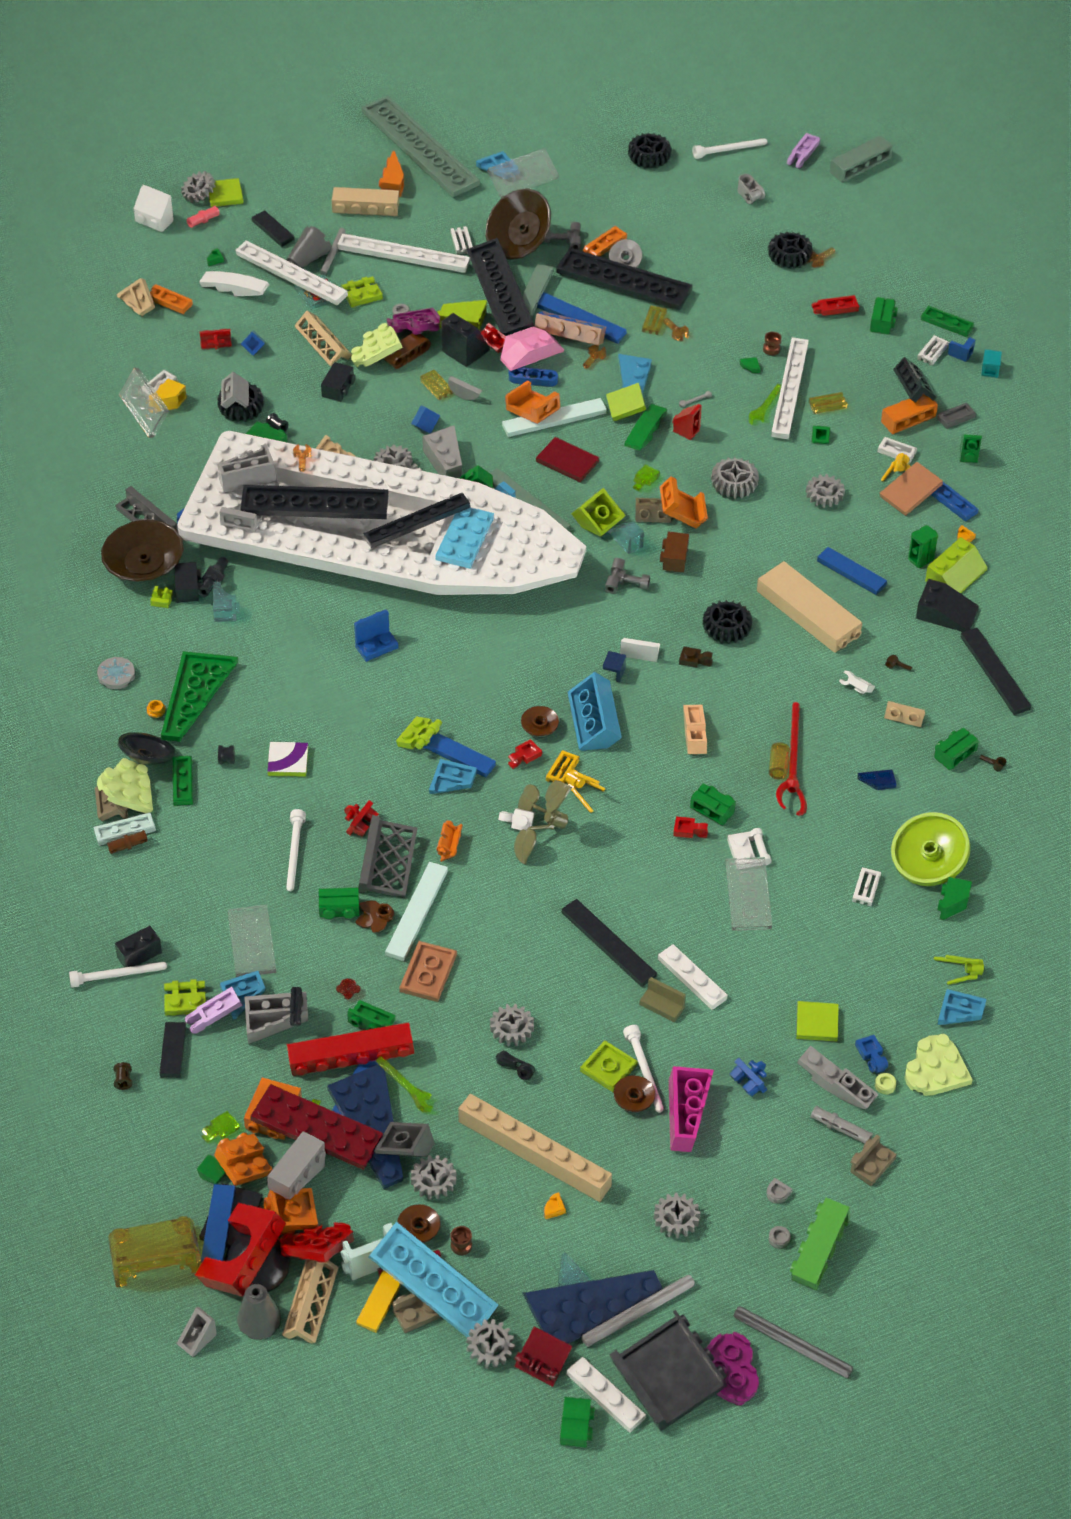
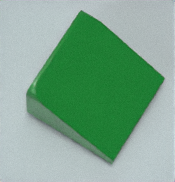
[812,426,830,444]
[197,1154,226,1184]

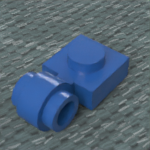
[855,1035,888,1074]

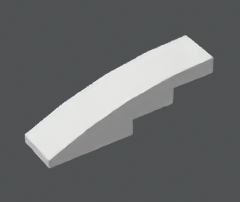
[199,271,269,296]

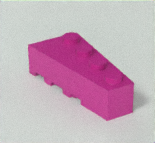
[669,1066,714,1152]

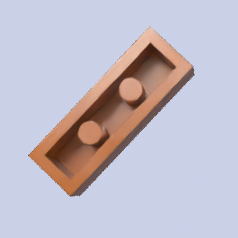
[881,394,938,435]

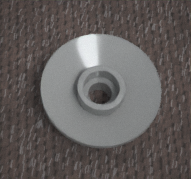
[609,239,642,268]

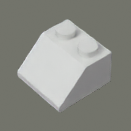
[134,185,173,232]

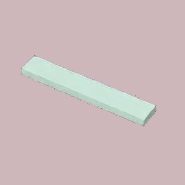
[502,398,606,437]
[385,862,448,961]

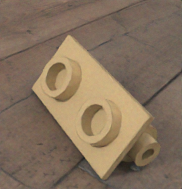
[884,701,925,727]

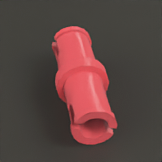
[187,206,220,228]

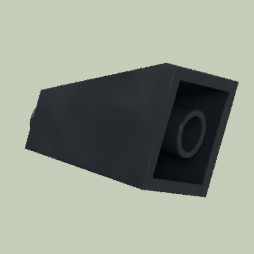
[441,313,490,368]

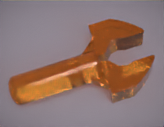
[808,247,835,267]
[663,318,689,341]
[583,345,606,369]
[293,444,312,472]

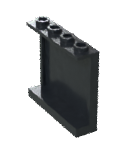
[609,1310,727,1432]

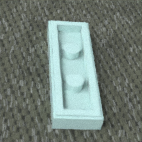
[93,813,156,846]

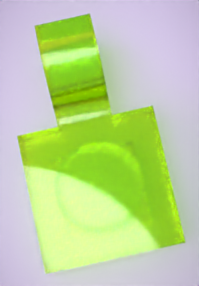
[633,464,660,491]
[201,1111,239,1143]

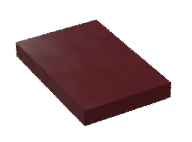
[536,437,600,483]

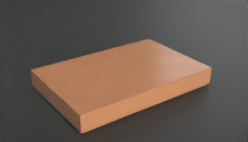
[880,462,943,516]
[399,941,457,1002]

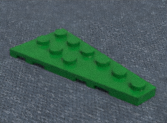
[161,651,239,742]

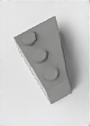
[423,426,462,478]
[217,444,277,492]
[245,992,308,1044]
[267,1131,326,1200]

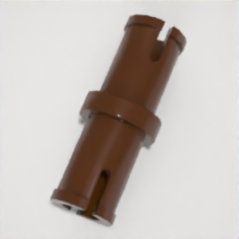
[107,830,148,854]

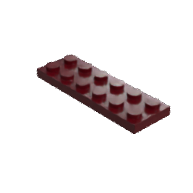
[250,1084,383,1170]

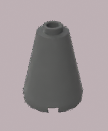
[287,226,332,268]
[237,1284,281,1340]

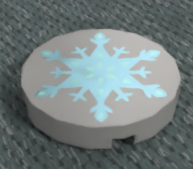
[97,657,135,689]

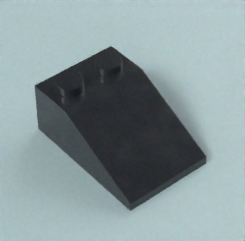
[916,579,979,632]

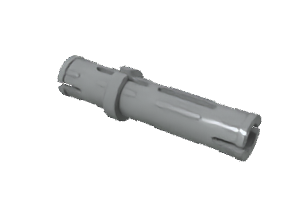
[811,1105,873,1144]

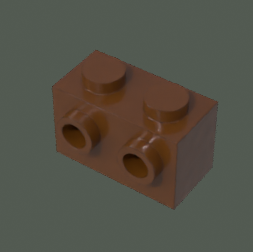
[660,531,689,573]

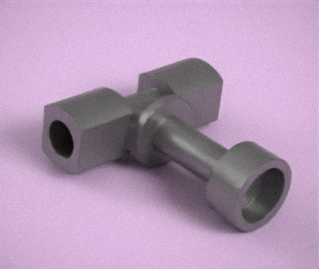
[544,222,581,251]
[605,558,651,594]

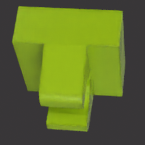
[150,586,173,608]

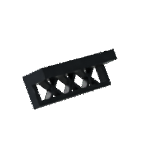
[893,357,937,403]

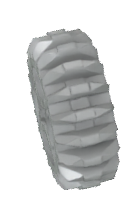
[711,457,759,499]

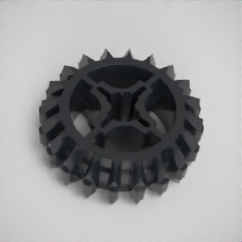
[628,132,671,169]
[768,231,813,269]
[217,382,264,422]
[702,599,752,644]

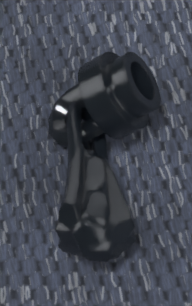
[495,1050,535,1080]

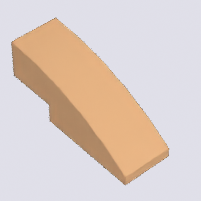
[683,705,707,754]

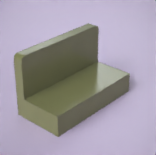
[639,977,686,1023]

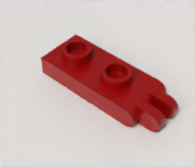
[811,295,859,316]

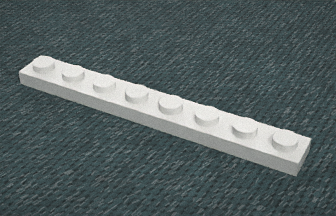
[337,234,470,273]
[235,241,348,305]
[771,338,809,439]

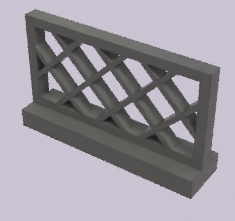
[358,815,418,898]

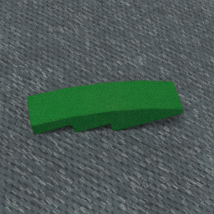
[624,404,667,451]

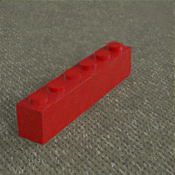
[287,1022,415,1076]

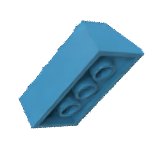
[568,672,622,751]

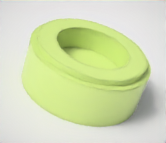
[875,1073,896,1094]

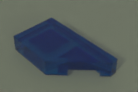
[857,769,896,790]

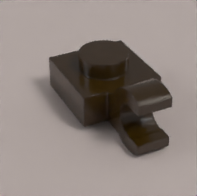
[679,646,713,668]

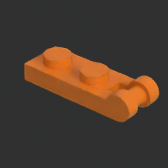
[583,226,627,257]
[149,284,193,314]

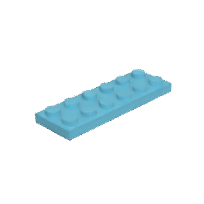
[368,1222,498,1337]

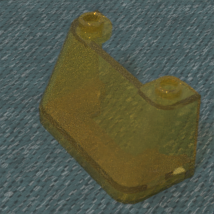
[108,1216,202,1288]

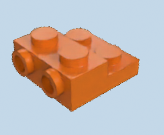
[214,1133,273,1186]
[264,1188,318,1235]

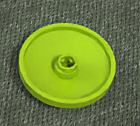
[891,812,970,886]

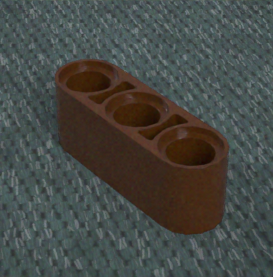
[383,333,431,369]

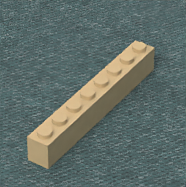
[458,1094,612,1202]

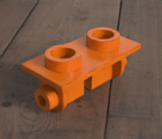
[436,820,463,862]

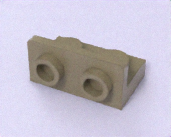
[635,498,671,523]
[95,786,129,821]
[851,1135,897,1186]
[393,1293,441,1333]

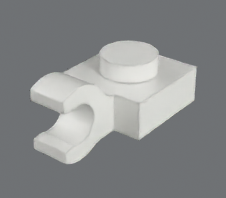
[839,671,875,694]
[498,808,535,831]

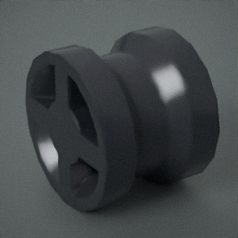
[218,745,235,764]

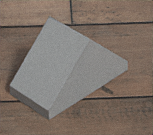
[176,1307,217,1357]

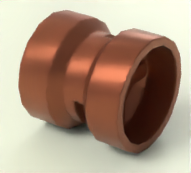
[763,331,782,355]
[451,1226,472,1256]

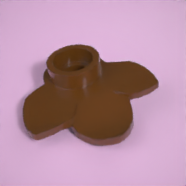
[356,901,394,933]

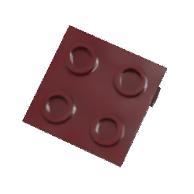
[514,1326,573,1387]

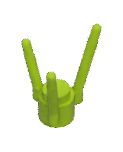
[933,955,984,985]

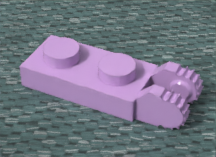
[787,133,821,169]
[185,987,242,1034]

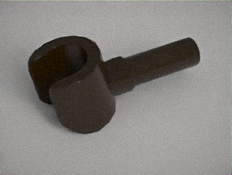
[885,654,912,671]
[980,754,1007,772]

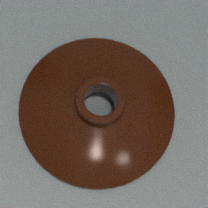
[521,706,559,736]
[614,1075,655,1112]
[397,1204,440,1243]

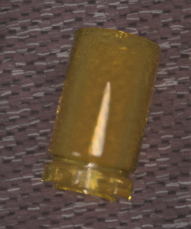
[769,742,790,779]

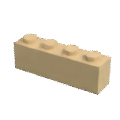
[332,187,399,216]

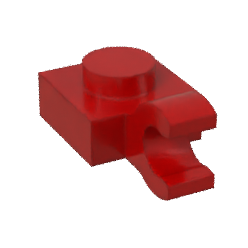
[508,739,542,769]
[673,816,708,838]

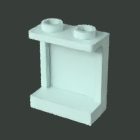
[341,1223,392,1281]

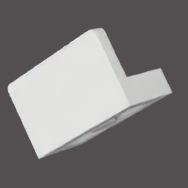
[620,638,660,662]

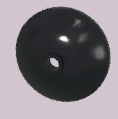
[118,732,175,765]
[224,1235,290,1292]

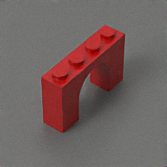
[195,1203,286,1297]

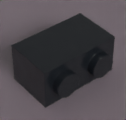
[321,362,356,402]
[175,562,202,603]
[115,925,162,968]

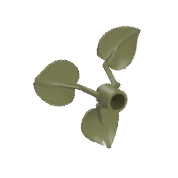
[514,781,573,864]

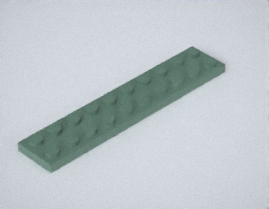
[361,96,480,197]

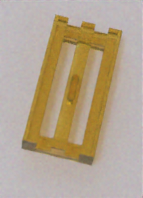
[642,306,667,335]
[420,370,453,400]
[809,392,848,414]

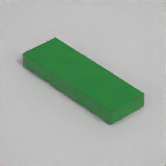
[920,306,974,337]
[172,756,193,806]

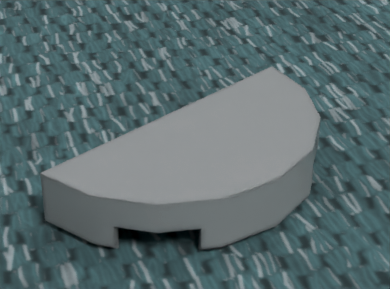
[449,376,482,400]

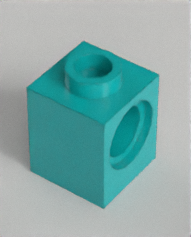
[981,349,1002,378]

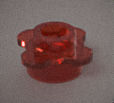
[336,978,361,1000]

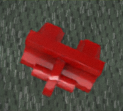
[481,323,506,353]
[199,329,232,350]
[344,800,379,837]

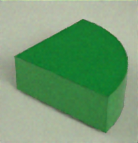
[207,248,224,267]
[740,357,760,373]

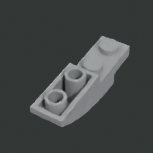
[797,1046,878,1110]

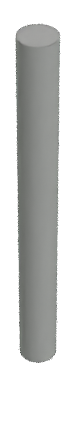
[320,228,346,276]

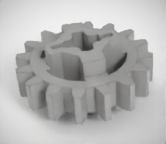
[181,171,216,203]
[374,445,413,468]
[806,474,845,507]
[490,1004,534,1046]
[411,1155,456,1200]
[653,1193,700,1238]
[466,1319,514,1368]

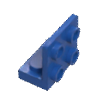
[354,609,399,662]

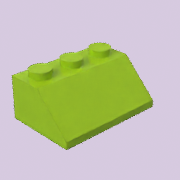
[925,537,987,593]

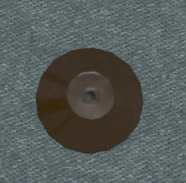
[485,188,551,260]
[101,519,184,582]

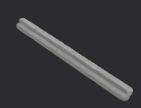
[582,1275,695,1346]

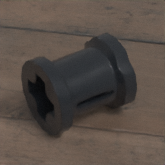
[266,413,289,432]

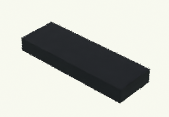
[252,210,294,247]
[159,1022,186,1078]

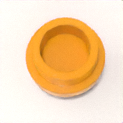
[146,700,166,718]

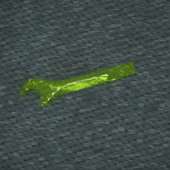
[748,384,782,425]
[376,1057,433,1113]

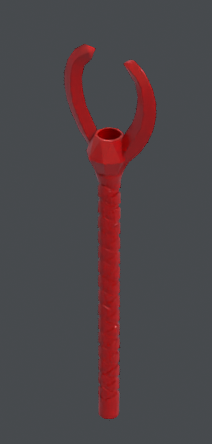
[776,702,807,816]

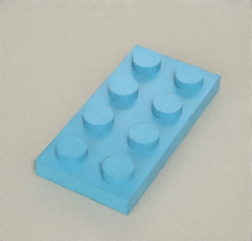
[435,508,494,569]

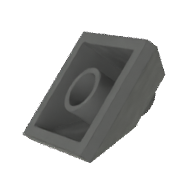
[375,1122,435,1157]

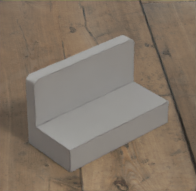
[221,372,249,409]
[219,507,262,532]

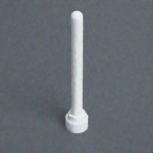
[693,138,767,159]
[286,809,306,892]
[69,962,167,988]
[623,1025,664,1113]

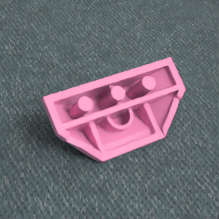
[500,327,564,371]

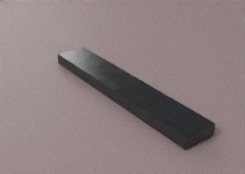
[363,492,471,549]
[960,627,1031,715]
[561,898,657,987]

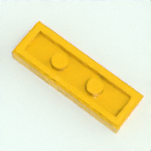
[356,1270,402,1333]

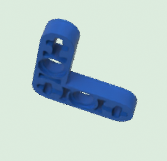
[508,366,558,387]

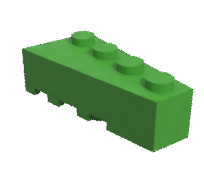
[790,1197,850,1290]

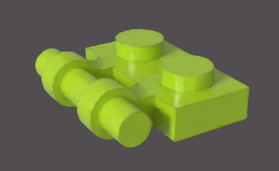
[341,277,383,308]
[396,716,442,749]
[164,979,206,1016]

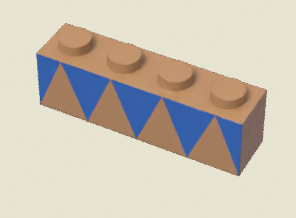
[534,311,606,345]

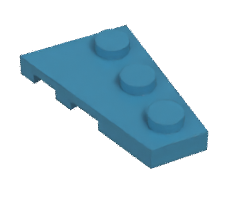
[618,354,652,394]

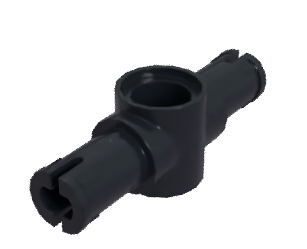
[198,557,229,597]

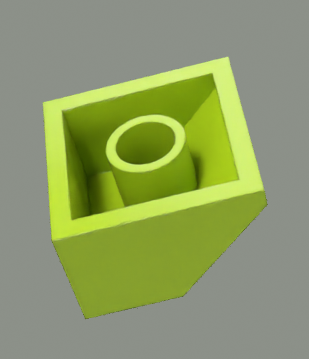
[571,488,626,537]

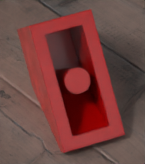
[672,404,702,440]

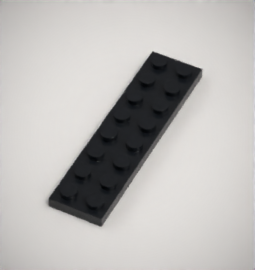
[466,238,534,336]
[556,248,693,310]
[240,485,389,520]

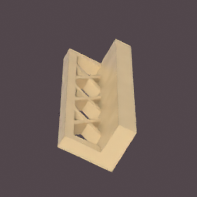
[295,311,352,366]
[282,1259,339,1344]

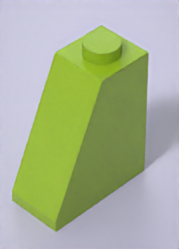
[437,300,487,331]

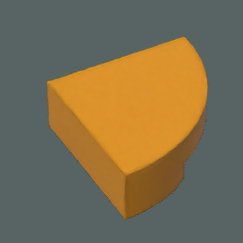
[957,525,976,543]
[544,1192,566,1219]

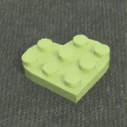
[351,323,403,367]
[97,758,153,813]
[905,1034,973,1096]

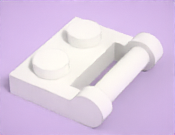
[727,828,772,870]

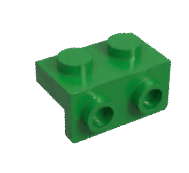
[347,1000,396,1030]

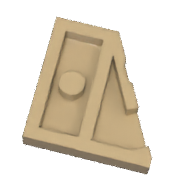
[116,278,155,316]

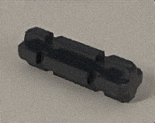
[290,987,302,1026]

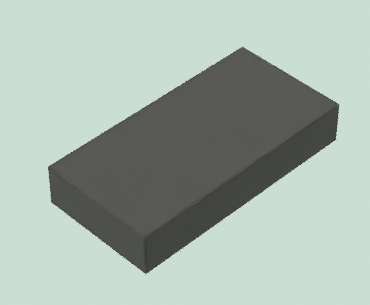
[937,402,976,429]

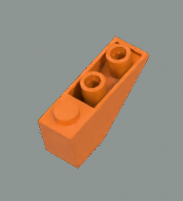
[379,151,404,197]

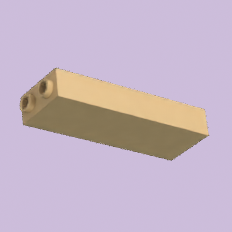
[757,561,862,653]

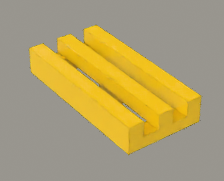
[546,750,579,783]

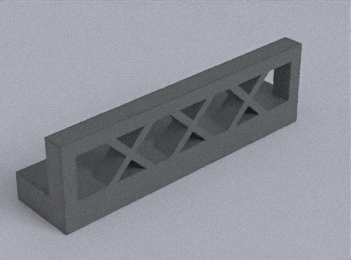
[115,486,178,531]

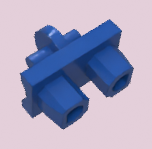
[730,1058,767,1097]

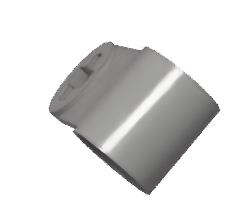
[738,174,765,204]

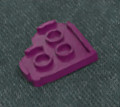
[387,307,441,334]
[705,1332,759,1406]

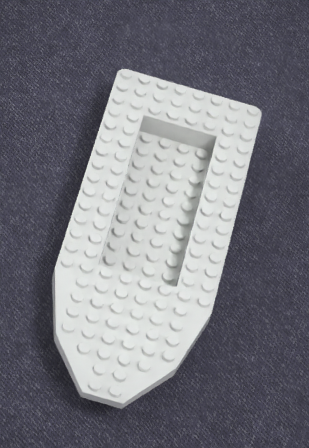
[178,431,586,595]

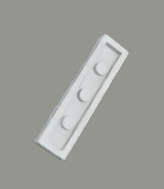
[658,944,727,1010]
[567,1357,646,1433]

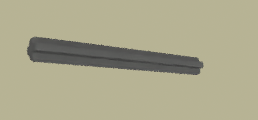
[734,1306,853,1378]

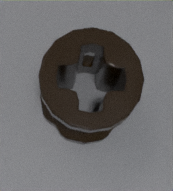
[113,1062,133,1090]

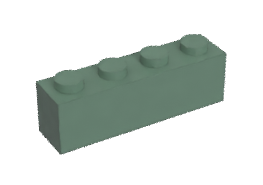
[830,136,893,183]

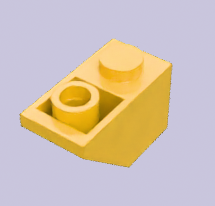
[149,379,187,413]

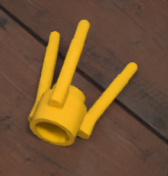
[881,453,911,481]
[565,769,605,813]

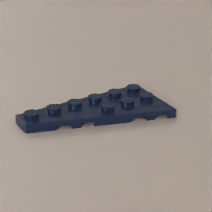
[327,1062,403,1189]
[522,1270,663,1344]

